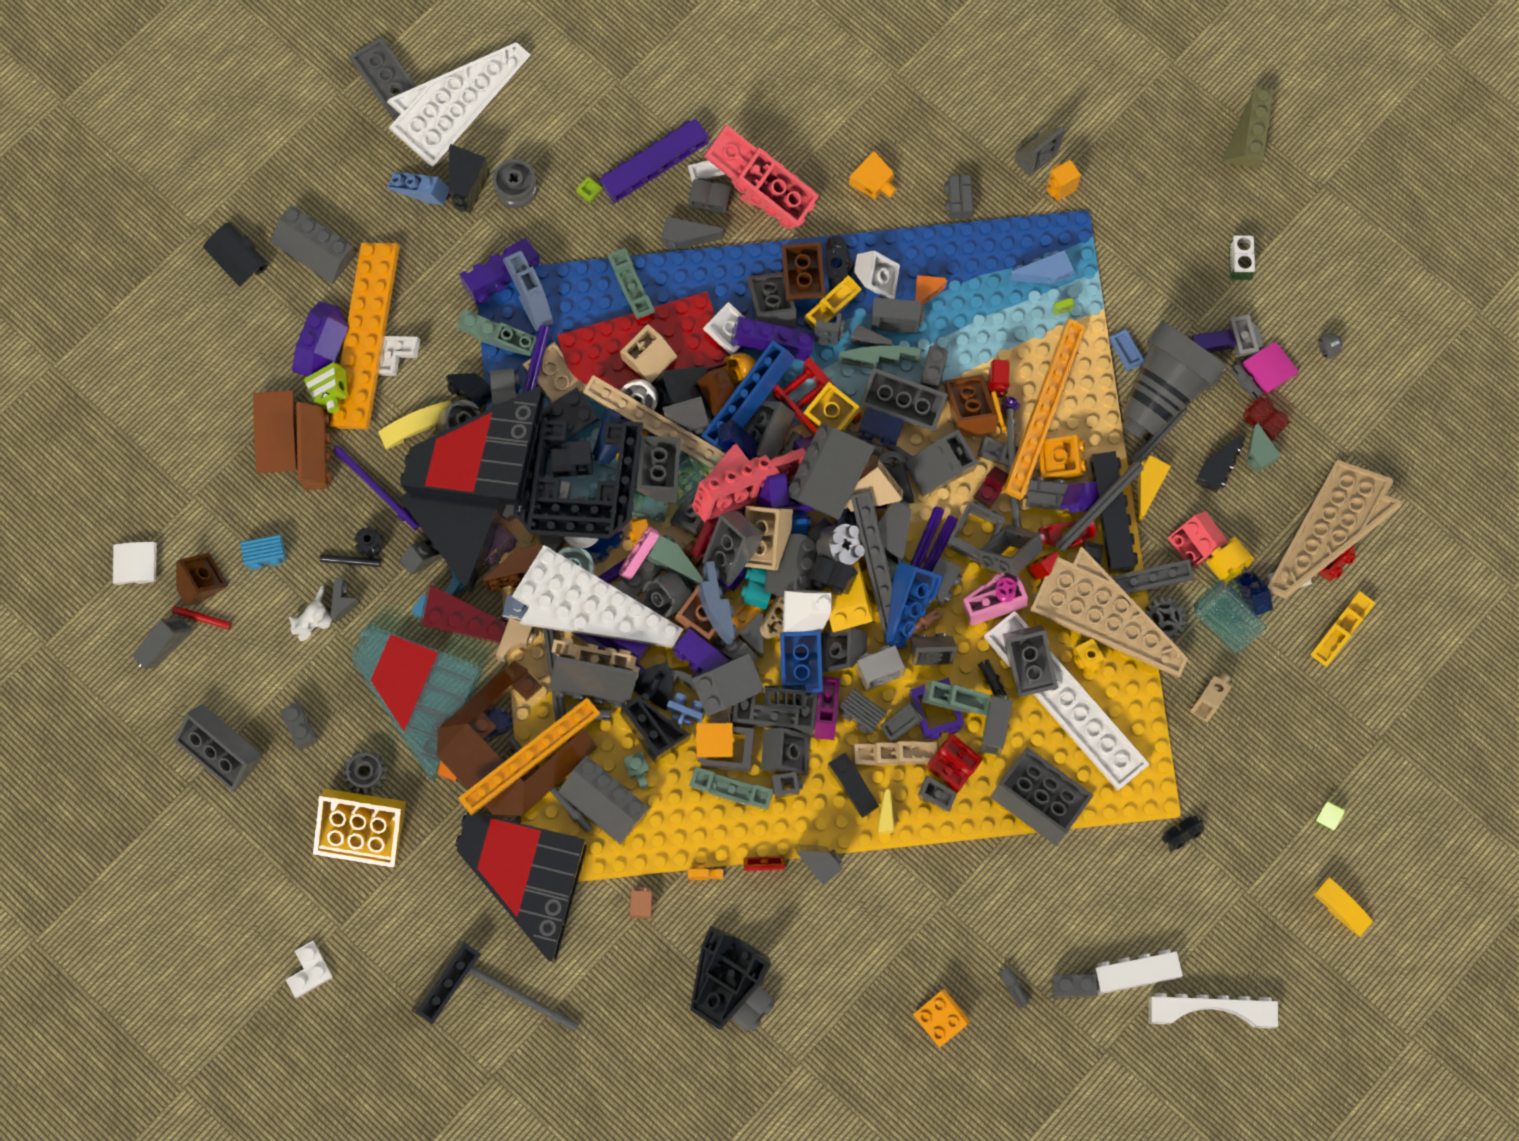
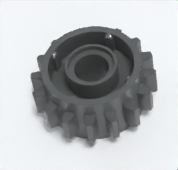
[342,749,388,795]

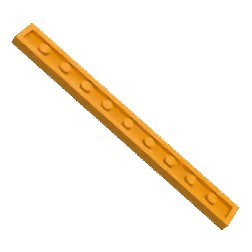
[1003,318,1086,500]

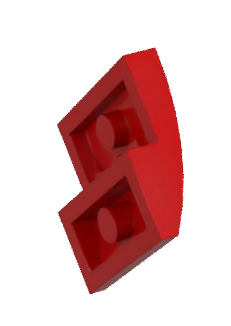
[925,733,983,793]

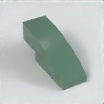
[922,680,991,716]

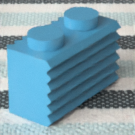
[240,534,287,570]

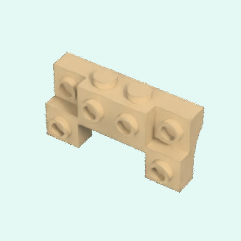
[551,637,640,679]

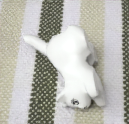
[289,586,332,641]

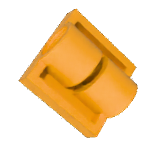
[913,989,971,1048]

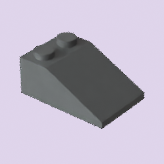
[1014,127,1065,177]
[747,272,797,328]
[702,511,763,587]
[1002,625,1058,698]
[911,633,957,666]
[691,653,764,716]

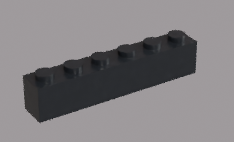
[1090,451,1138,574]

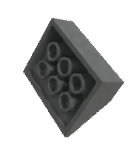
[788,423,875,520]
[548,656,638,709]
[990,747,1094,846]

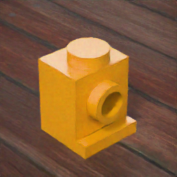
[628,518,649,548]

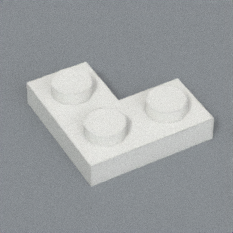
[378,336,421,376]
[286,941,333,999]

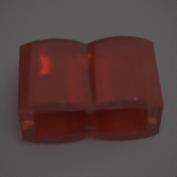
[1242,396,1290,442]

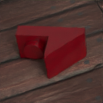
[973,466,1009,509]

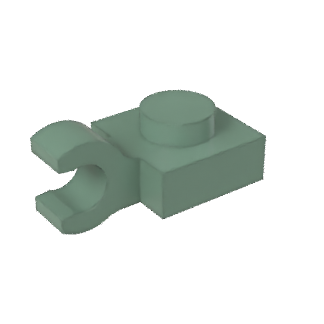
[623,752,650,790]

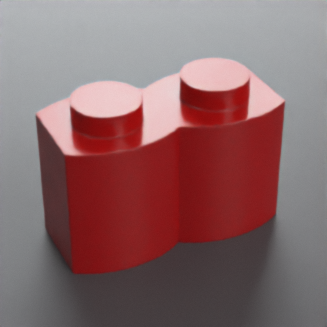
[988,360,1010,398]

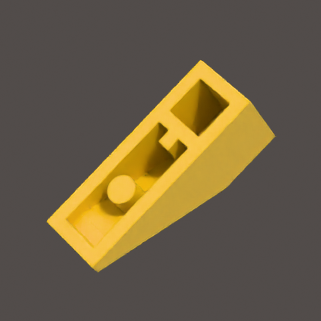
[1138,455,1171,521]

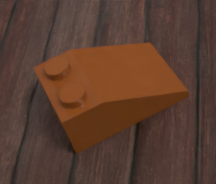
[944,374,997,437]

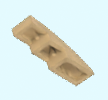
[852,741,937,766]

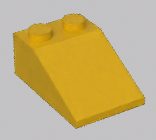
[823,561,874,632]

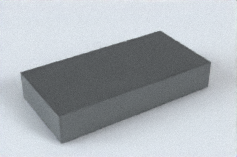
[880,702,924,743]

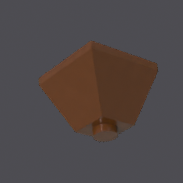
[697,367,735,416]
[176,553,228,606]

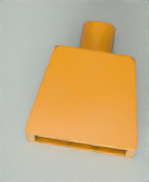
[849,151,897,199]

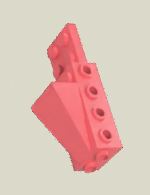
[703,125,819,230]
[692,444,806,523]

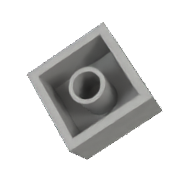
[856,645,905,691]

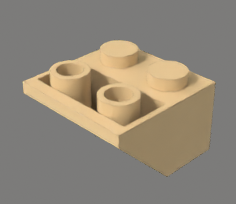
[620,324,677,384]

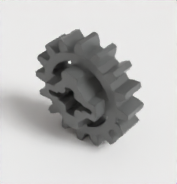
[1145,597,1187,639]

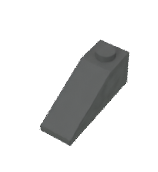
[661,217,724,249]

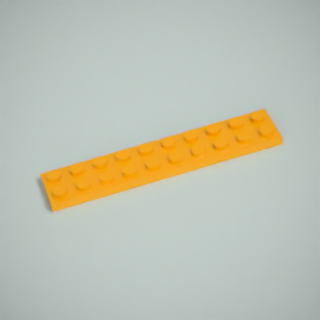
[330,243,400,430]

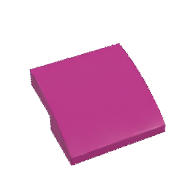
[1242,342,1299,394]

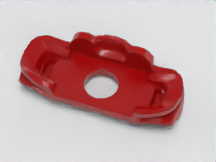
[1038,521,1096,549]

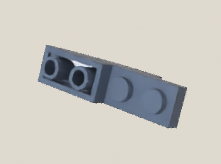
[503,251,553,332]
[698,561,737,644]

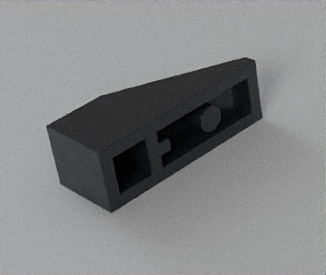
[827,752,879,818]

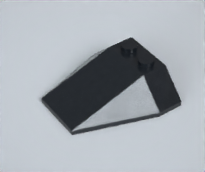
[690,926,771,1030]

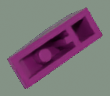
[814,676,840,740]

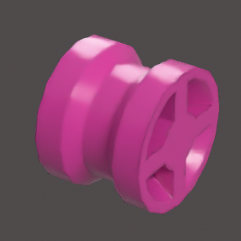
[996,577,1016,602]

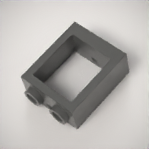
[871,298,925,334]
[947,501,1005,565]
[979,524,1043,576]
[980,695,1013,756]
[697,727,754,773]

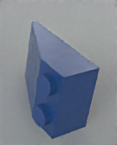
[780,631,823,694]

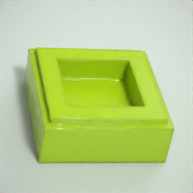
[576,176,603,204]
[1052,298,1074,316]

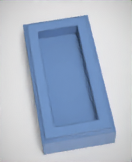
[1109,329,1144,372]

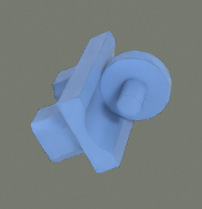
[667,692,704,728]

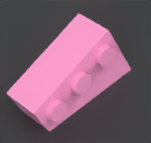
[963,573,1028,626]

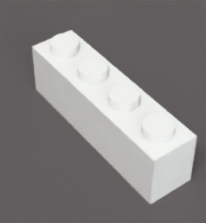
[1093,949,1183,995]

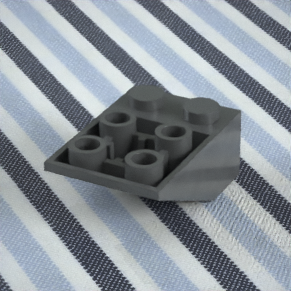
[904,429,978,496]

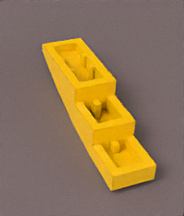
[1310,591,1376,667]

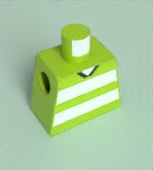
[304,362,348,413]

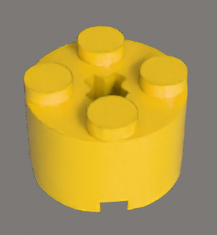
[1206,537,1254,584]

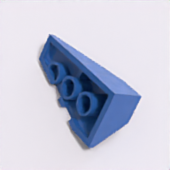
[886,561,943,648]

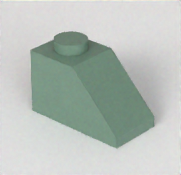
[1247,424,1281,473]

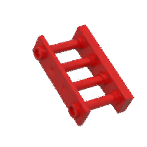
[773,357,861,438]

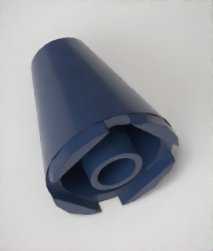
[592,408,631,466]

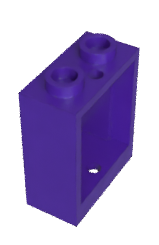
[909,677,965,740]

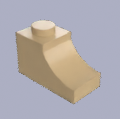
[496,618,536,662]

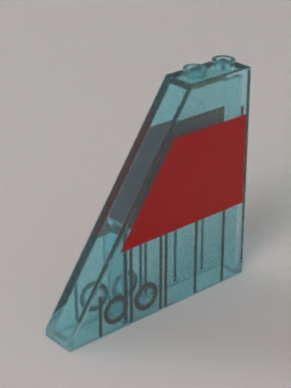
[351,623,482,782]

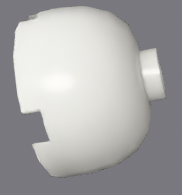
[620,379,658,411]

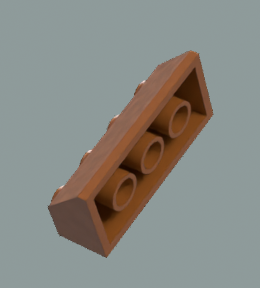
[296,402,331,490]

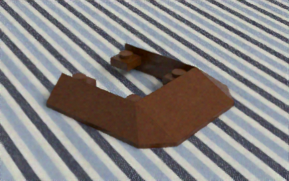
[437,661,598,817]

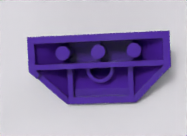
[292,301,349,377]

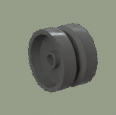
[493,159,537,209]

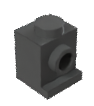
[772,772,803,799]

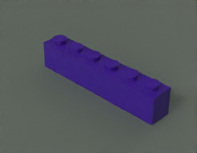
[600,118,709,204]

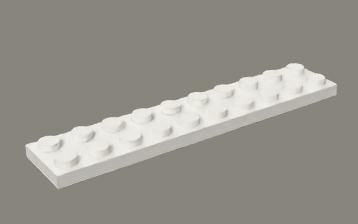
[983,611,1149,791]

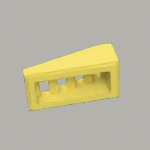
[877,789,894,835]

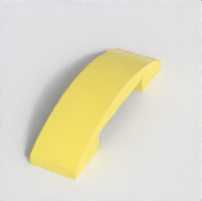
[378,400,459,450]

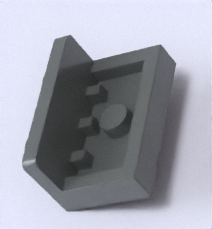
[814,313,845,345]

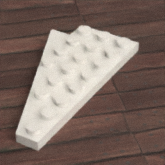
[387,42,530,167]
[512,545,683,648]

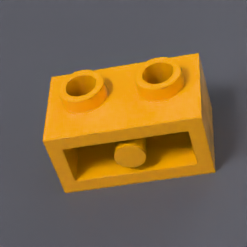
[1047,160,1081,202]

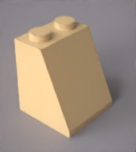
[845,459,903,512]

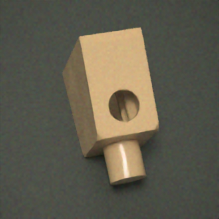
[1190,673,1231,722]

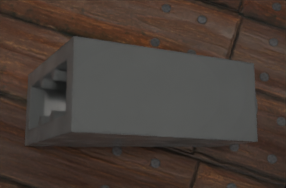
[132,617,194,669]

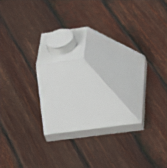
[854,251,900,299]
[783,590,832,632]

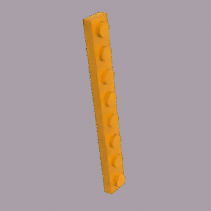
[458,698,600,816]

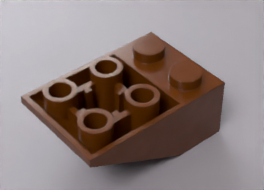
[483,545,540,592]

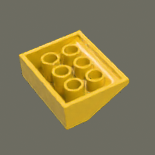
[313,788,406,867]

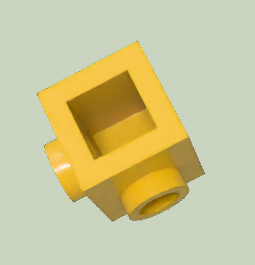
[1073,638,1105,673]

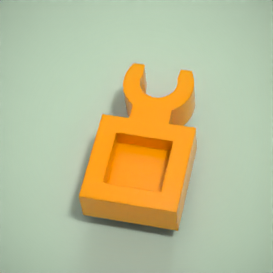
[688,865,723,880]

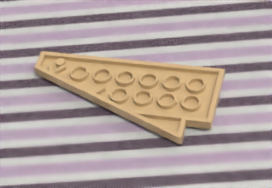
[1267,460,1402,599]
[1030,547,1188,678]

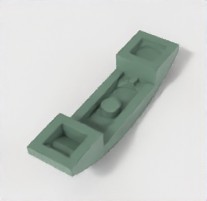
[607,248,655,319]
[689,766,774,810]

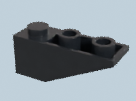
[1195,435,1244,493]

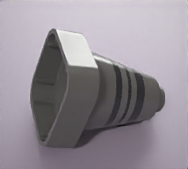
[1121,321,1227,440]

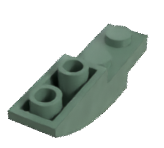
[456,309,537,356]

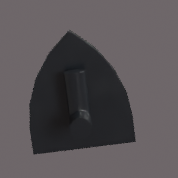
[634,663,674,711]

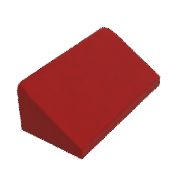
[1026,552,1058,580]
[743,856,785,871]

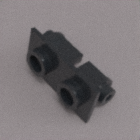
[1161,815,1204,852]

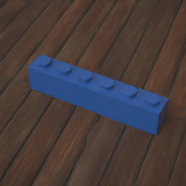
[701,340,795,453]

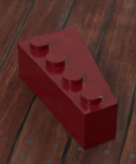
[419,585,505,644]

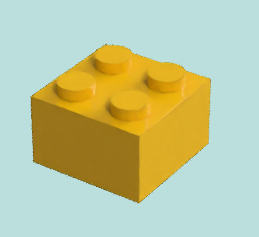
[803,382,861,432]

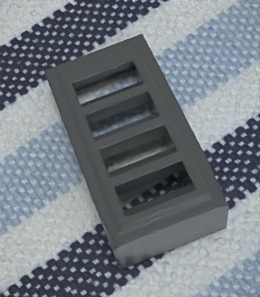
[851,324,893,347]

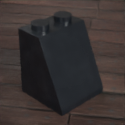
[449,144,490,213]
[652,366,710,417]

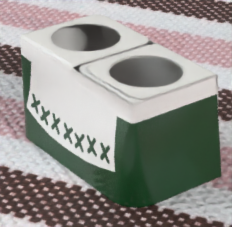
[1229,236,1255,280]

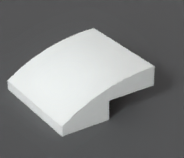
[113,542,157,585]

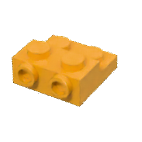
[1040,434,1087,480]

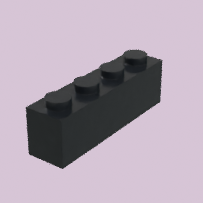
[411,941,481,1025]

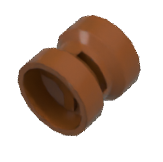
[682,540,704,568]

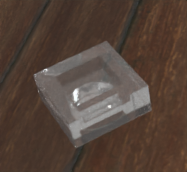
[710,706,734,723]

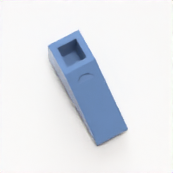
[387,171,449,205]
[1009,250,1074,284]

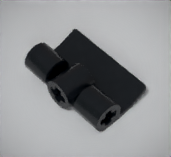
[203,222,269,287]

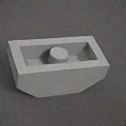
[1229,314,1263,357]

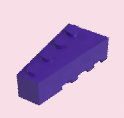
[459,238,540,306]

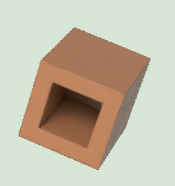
[630,887,653,919]

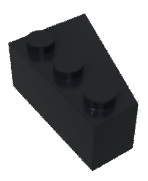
[620,696,691,763]

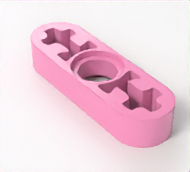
[619,526,659,580]

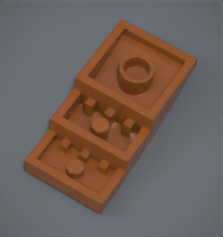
[253,390,297,473]

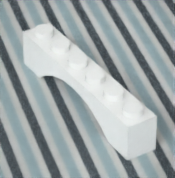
[1149,993,1278,1029]

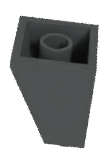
[878,500,912,564]

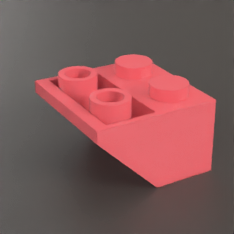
[1168,511,1228,569]

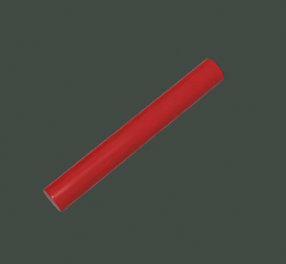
[172,605,232,630]

